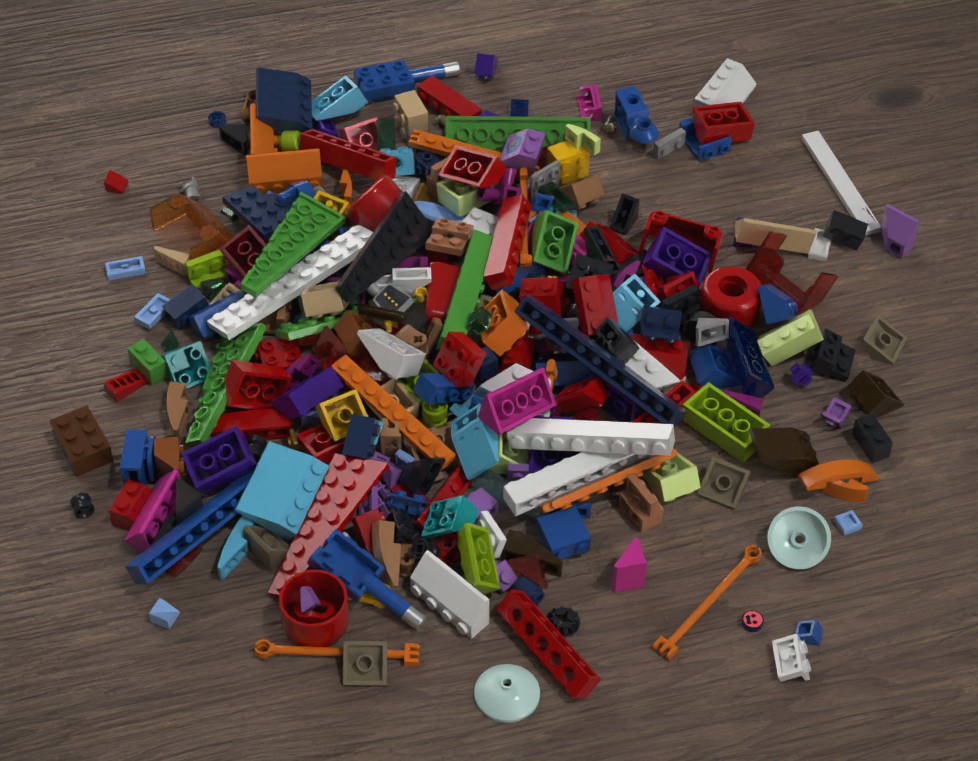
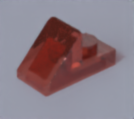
[316,325,347,361]

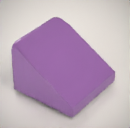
[300,586,321,613]

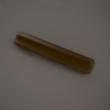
[357,303,408,324]

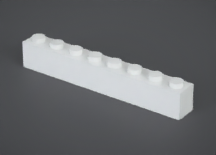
[507,418,675,456]
[503,452,655,516]

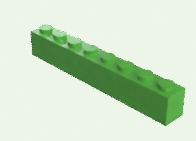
[436,229,494,350]

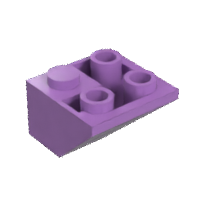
[881,204,919,259]

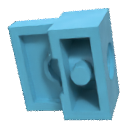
[379,147,415,176]

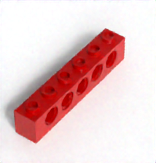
[496,589,601,699]

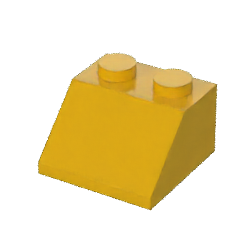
[315,389,368,442]

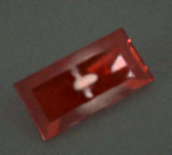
[356,350,392,386]
[507,553,548,589]

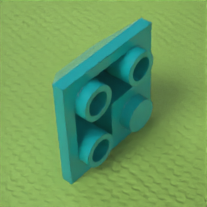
[160,341,211,389]
[421,495,479,539]

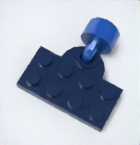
[222,180,316,240]

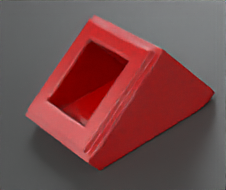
[104,170,129,194]

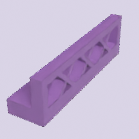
[359,451,391,519]

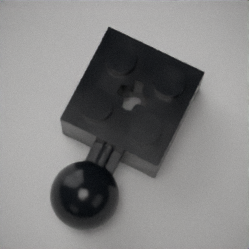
[564,254,614,326]

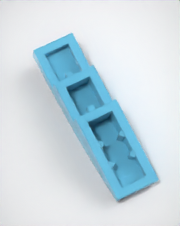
[217,515,257,581]

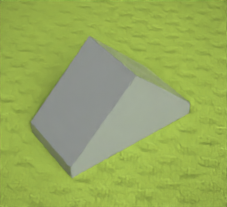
[696,318,729,347]

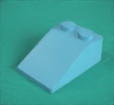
[312,75,368,121]

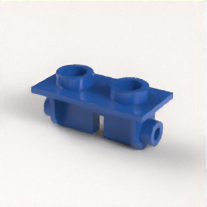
[386,489,430,516]

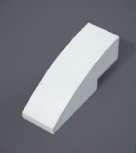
[375,267,431,289]

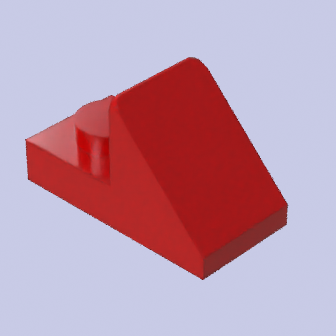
[659,271,699,300]

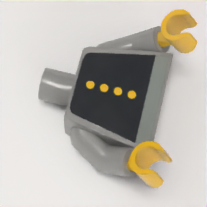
[366,283,428,333]

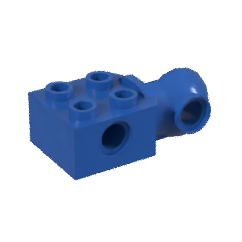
[614,86,659,143]

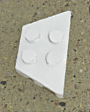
[621,341,680,391]
[480,363,551,417]

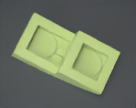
[565,124,601,155]

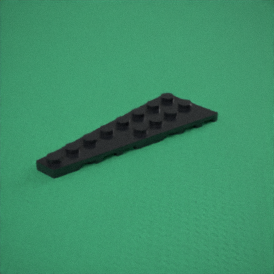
[335,191,432,302]

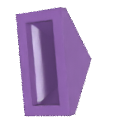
[377,458,403,491]

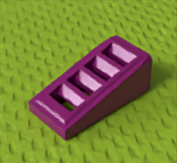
[724,390,763,417]

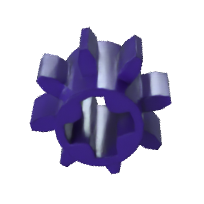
[789,362,813,386]

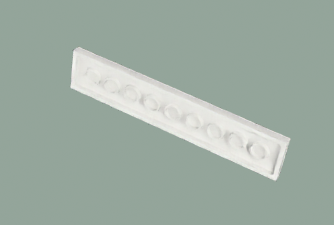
[207,225,373,340]

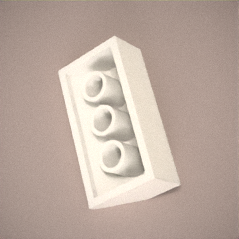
[694,58,756,107]
[410,550,489,639]

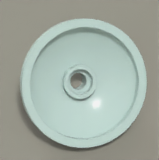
[768,507,831,570]
[474,664,540,723]

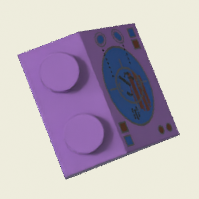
[500,129,545,174]

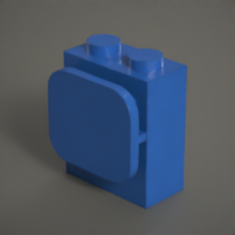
[120,429,157,485]

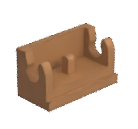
[380,418,402,461]

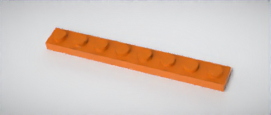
[332,354,456,471]

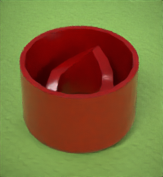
[345,175,403,232]
[700,266,762,336]
[279,570,349,647]

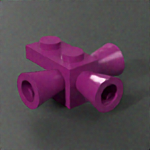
[477,168,529,217]

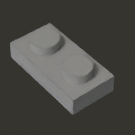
[653,128,686,160]

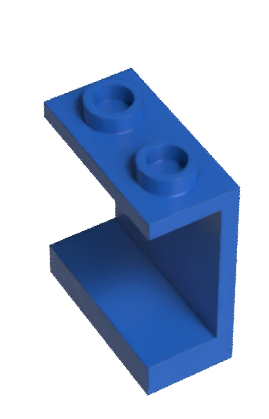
[679,117,732,161]

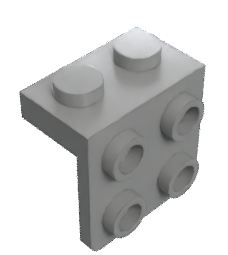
[517,160,560,203]

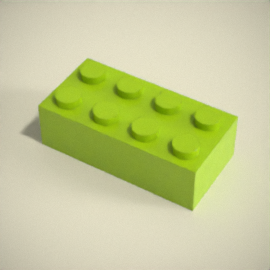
[682,382,771,463]

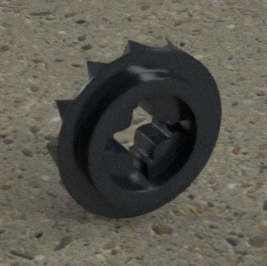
[547,606,580,637]

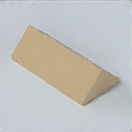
[734,218,817,254]

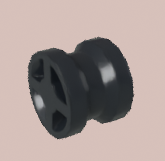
[70,493,95,519]

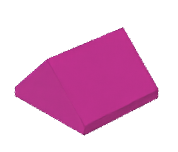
[612,537,647,592]

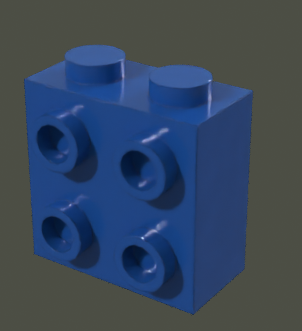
[536,506,591,560]

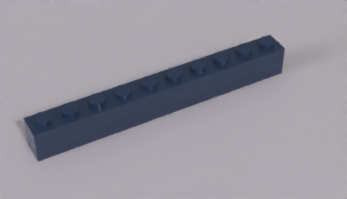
[514,295,688,428]

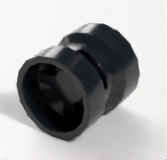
[247,435,268,463]
[411,538,440,560]

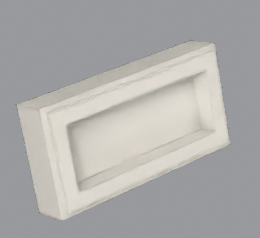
[808,228,832,262]

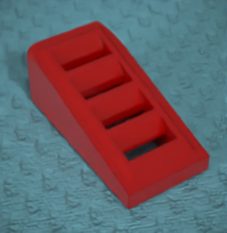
[104,369,149,402]

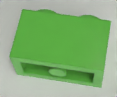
[127,339,169,386]

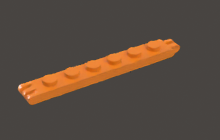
[407,129,540,179]
[539,449,677,513]

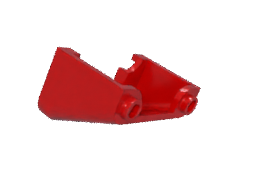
[426,261,485,339]

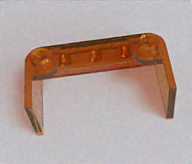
[149,194,235,260]

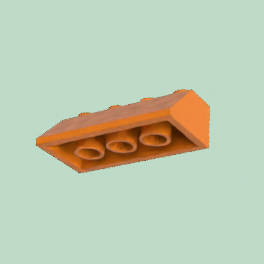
[250,103,278,155]
[246,149,323,195]

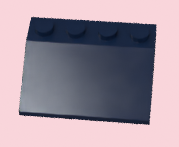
[256,68,312,133]

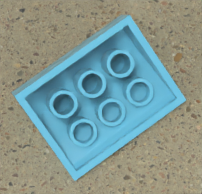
[235,441,329,541]

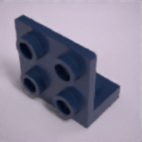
[640,306,682,343]

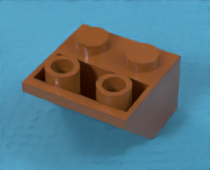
[154,437,187,486]

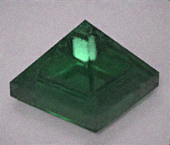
[161,330,180,353]

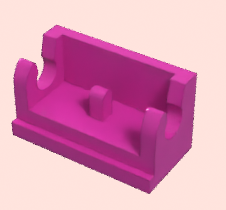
[577,84,602,121]

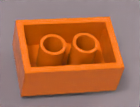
[476,290,528,356]

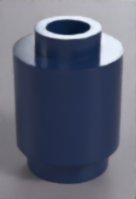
[512,577,545,606]

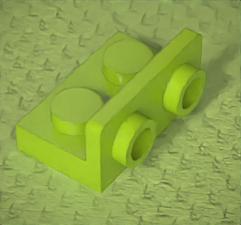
[185,250,226,289]

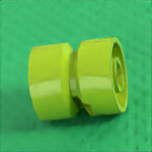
[422,401,448,429]

